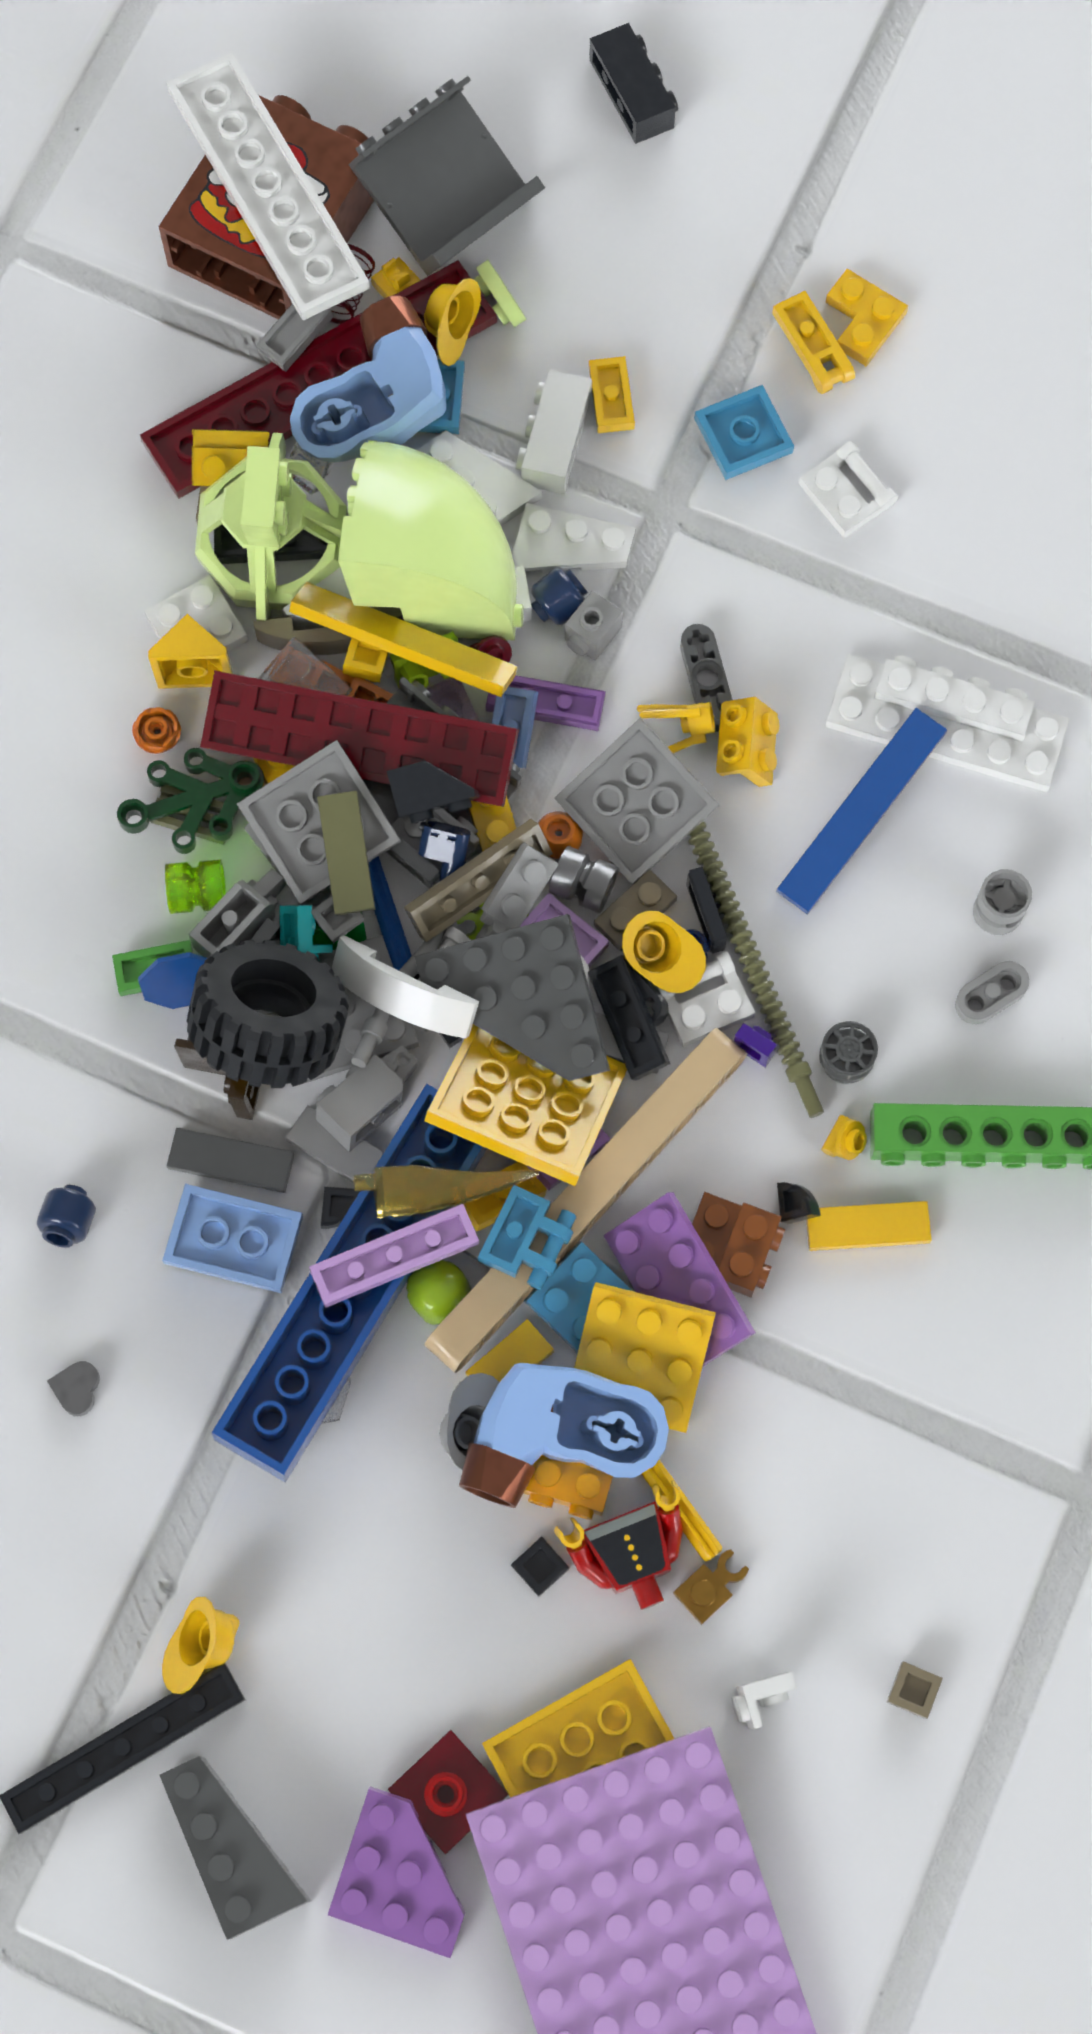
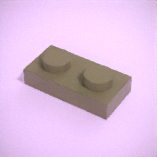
[594,870,677,952]

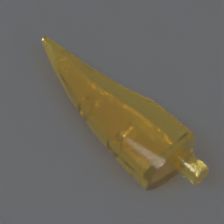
[353,1165,539,1218]

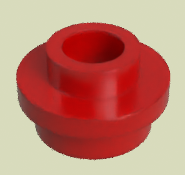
[424,1772,467,1817]

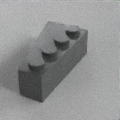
[159,1756,311,1940]

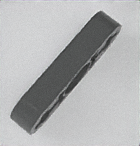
[680,624,732,732]

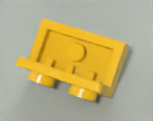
[716,696,779,787]

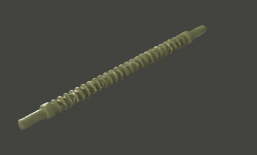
[688,822,824,1118]

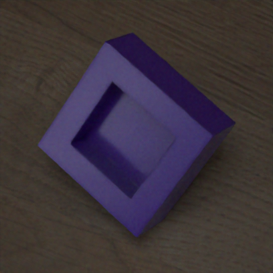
[733,1023,777,1068]

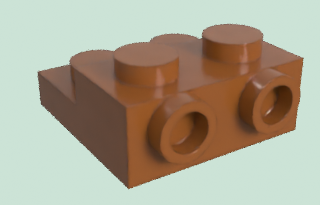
[692,1192,786,1298]

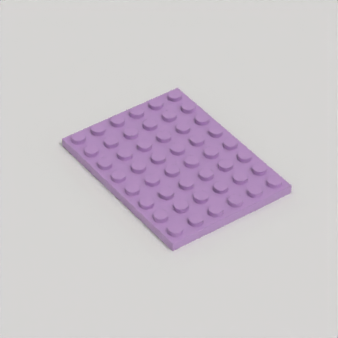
[466,1726,817,2034]

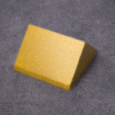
[148,614,233,689]

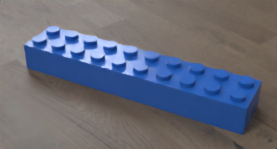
[211,1083,487,1483]

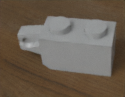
[188,868,286,958]
[316,1045,418,1152]

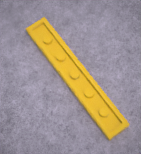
[289,582,518,697]

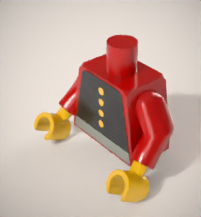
[554,1480,683,1610]

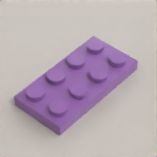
[603,1192,756,1366]

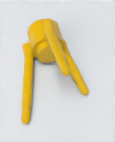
[637,702,715,753]

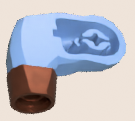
[290,296,446,462]
[459,1363,669,1508]

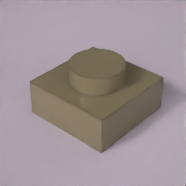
[886,1661,943,1719]

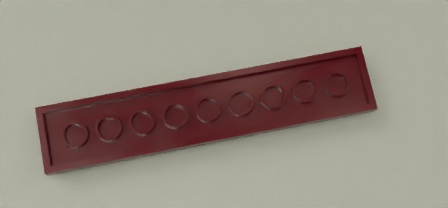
[140,260,497,499]

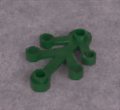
[117,748,265,854]

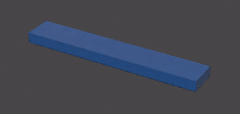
[776,708,947,915]

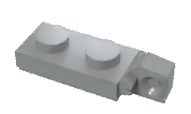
[475,842,559,939]

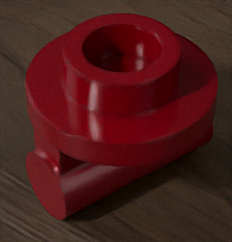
[468,635,512,663]

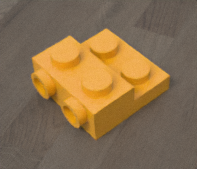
[523,1455,613,1520]

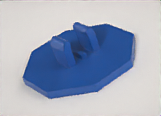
[138,952,207,1009]

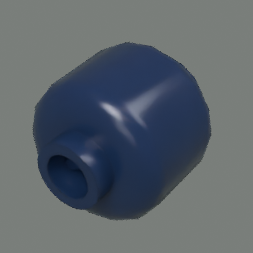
[531,568,588,625]
[36,1185,96,1248]

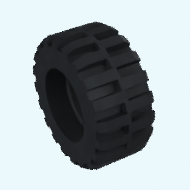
[186,940,349,1088]

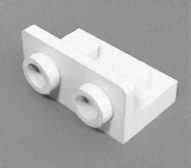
[731,1671,797,1729]

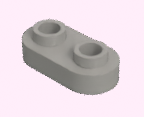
[955,961,1029,1024]

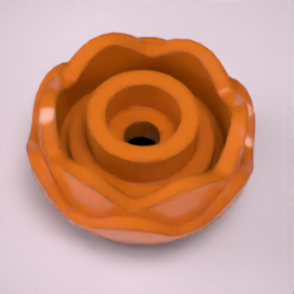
[132,707,181,754]
[538,811,583,859]

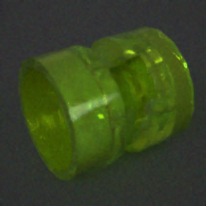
[165,859,226,914]

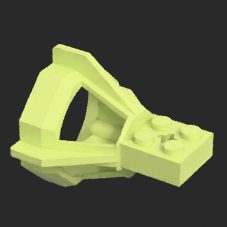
[195,433,348,621]

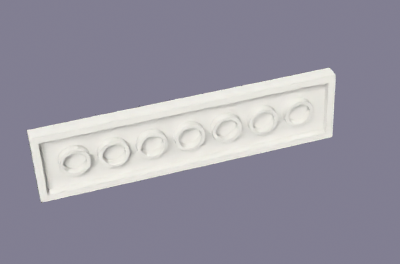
[166,52,370,321]

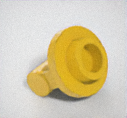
[821,1115,867,1160]

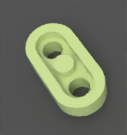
[474,260,526,328]

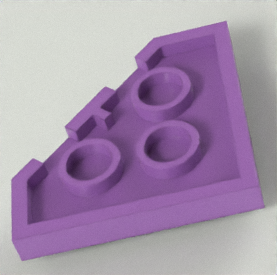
[328,1786,465,1958]

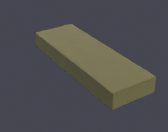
[317,790,376,916]

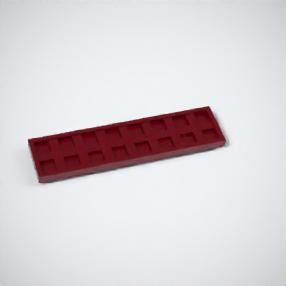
[200,670,519,807]

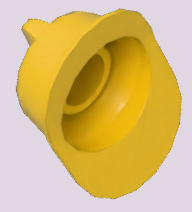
[424,278,481,366]
[622,911,706,993]
[162,1597,240,1694]

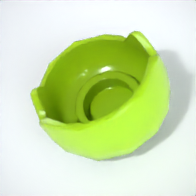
[406,1260,471,1325]

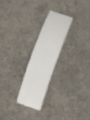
[332,935,479,1039]

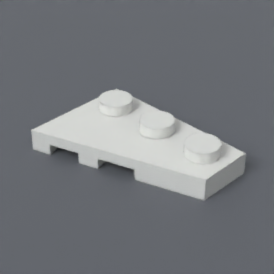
[416,430,542,526]
[512,503,636,573]

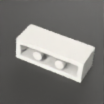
[516,369,592,495]

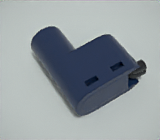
[418,821,471,882]

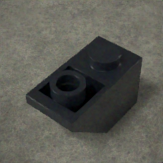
[387,761,480,824]

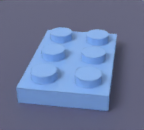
[162,1184,303,1294]

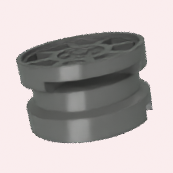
[819,1021,878,1084]

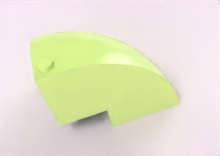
[338,440,524,641]

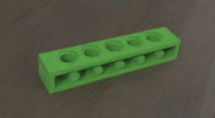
[870,1103,1092,1170]

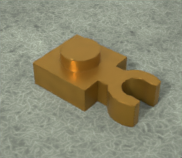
[673,1549,749,1625]

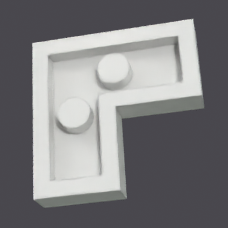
[144,575,249,652]

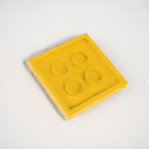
[574,1282,716,1433]

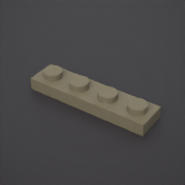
[404,819,553,942]

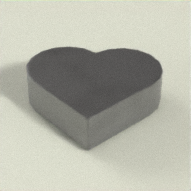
[47,1361,100,1416]

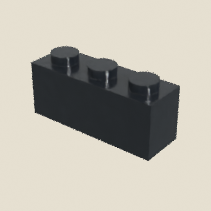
[589,23,678,144]

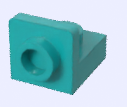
[280,905,333,961]

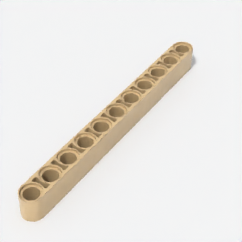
[424,1028,747,1373]

